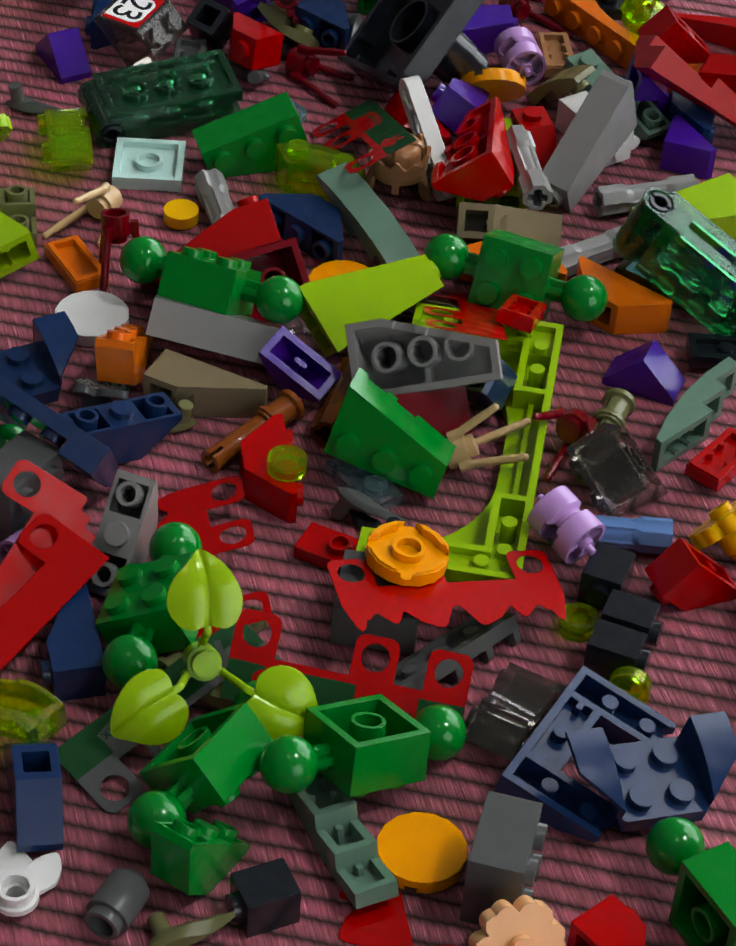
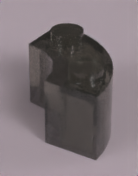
[465,662,566,761]

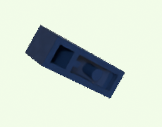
[40,583,106,702]

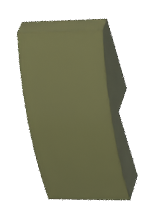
[258,1,320,47]
[526,65,596,106]
[0,185,38,247]

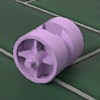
[494,26,546,87]
[527,485,606,564]

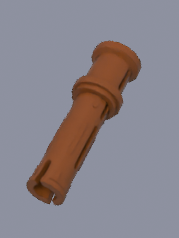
[201,389,305,473]

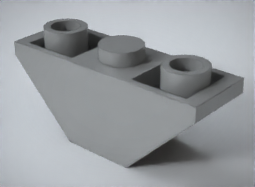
[86,469,158,597]

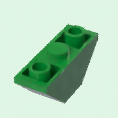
[150,818,250,895]

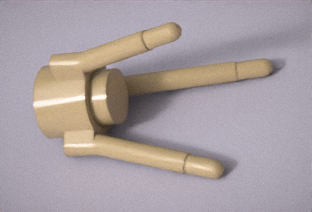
[42,182,123,247]
[446,403,531,473]

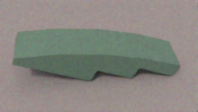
[315,162,420,265]
[651,356,736,472]
[287,772,399,910]

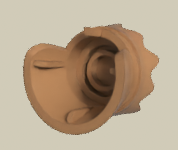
[364,132,432,202]

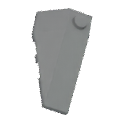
[345,319,503,395]

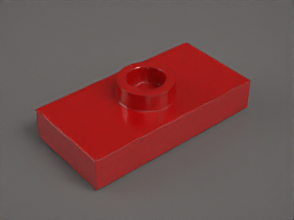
[495,294,547,333]
[684,427,736,492]
[293,522,359,574]

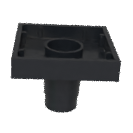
[337,0,488,93]

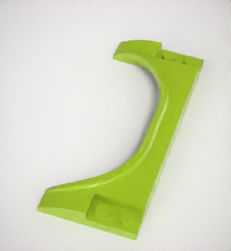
[356,303,564,582]

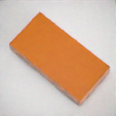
[44,235,109,293]

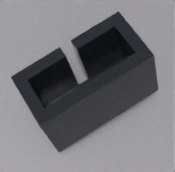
[583,589,664,689]

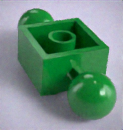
[424,228,608,322]
[119,236,304,324]
[95,522,202,689]
[127,680,273,850]
[259,693,467,797]
[646,817,736,946]

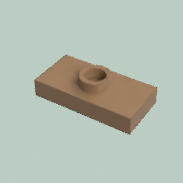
[535,32,574,78]

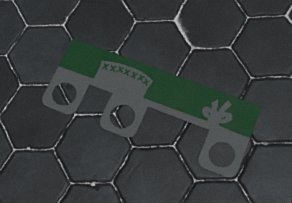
[58,623,283,813]

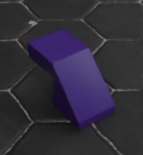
[625,54,671,116]

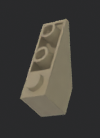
[455,202,563,247]
[143,349,268,418]

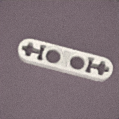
[399,75,457,201]

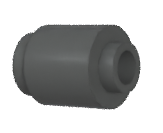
[84,868,151,940]

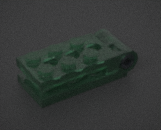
[77,49,243,148]
[613,187,736,335]

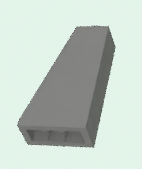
[543,69,637,212]
[145,295,289,365]

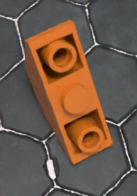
[576,256,673,335]
[94,323,153,386]

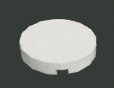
[55,291,129,347]

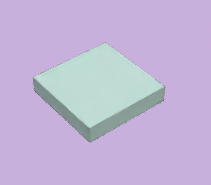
[112,137,186,192]

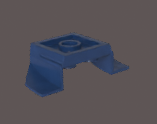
[0,311,79,404]
[565,711,736,832]

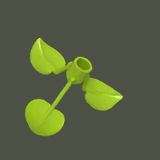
[110,549,318,745]

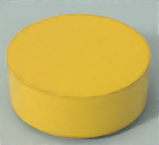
[163,199,199,230]

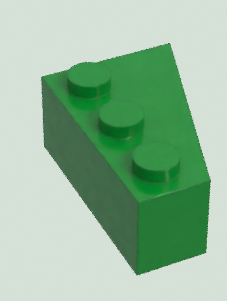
[191,91,316,178]
[323,367,456,499]

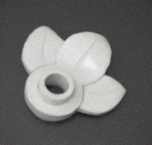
[0,841,62,917]

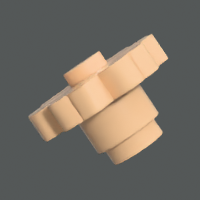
[468,895,566,946]

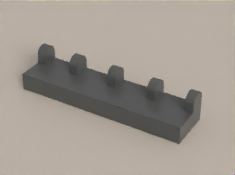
[394,612,521,690]

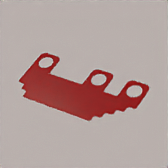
[0,460,95,653]

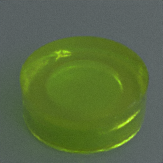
[267,445,308,482]
[557,603,600,643]
[609,666,652,704]

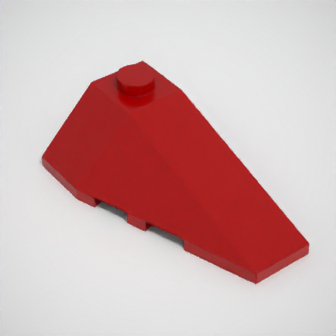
[431,96,515,202]
[140,195,282,289]

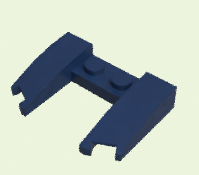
[0,376,119,487]
[493,665,676,843]

